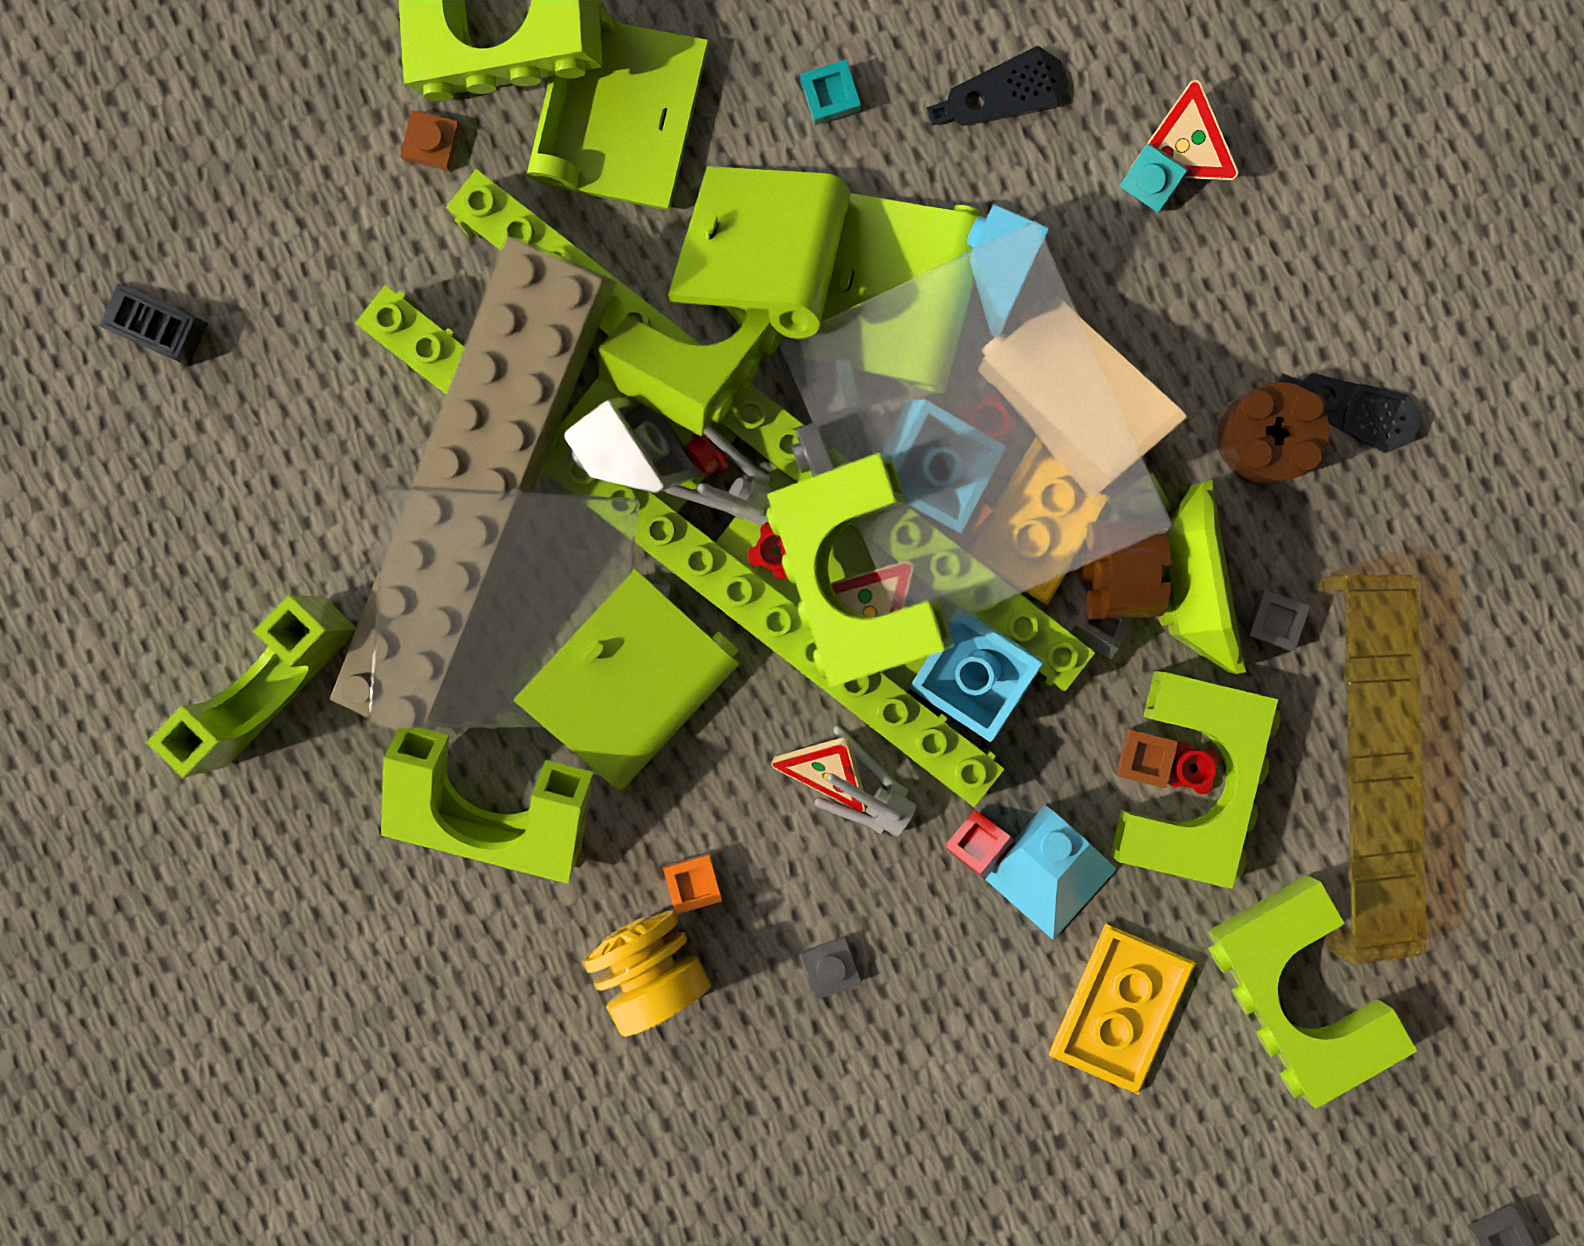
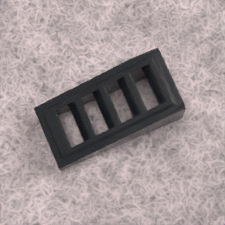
[99,283,208,366]

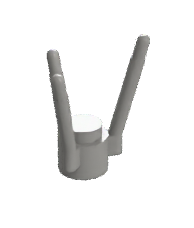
[662,425,776,526]
[814,726,916,837]

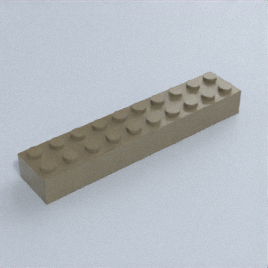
[329,236,617,731]

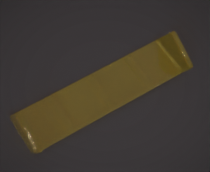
[1318,575,1427,964]

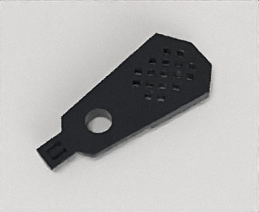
[927,45,1068,126]
[1279,373,1423,453]

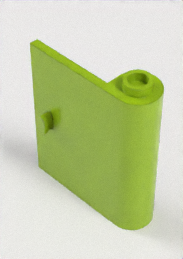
[527,1,709,211]
[668,166,850,339]
[804,193,983,394]
[514,569,740,791]

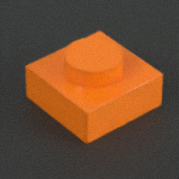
[663,853,723,915]

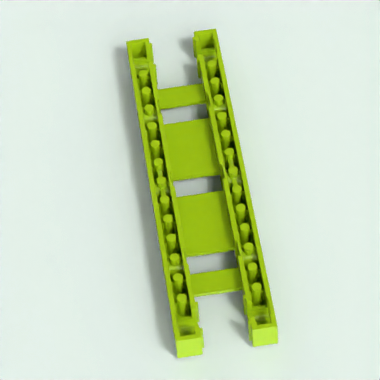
[355,169,1095,808]

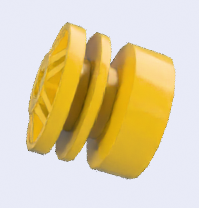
[582,910,711,1037]

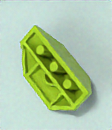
[1158,480,1246,674]

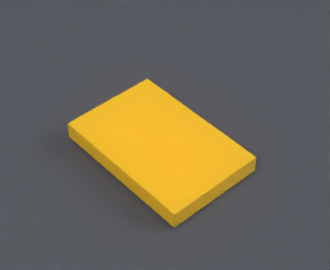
[1049,923,1196,1095]

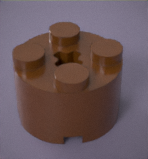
[1217,382,1329,485]
[1078,520,1171,619]

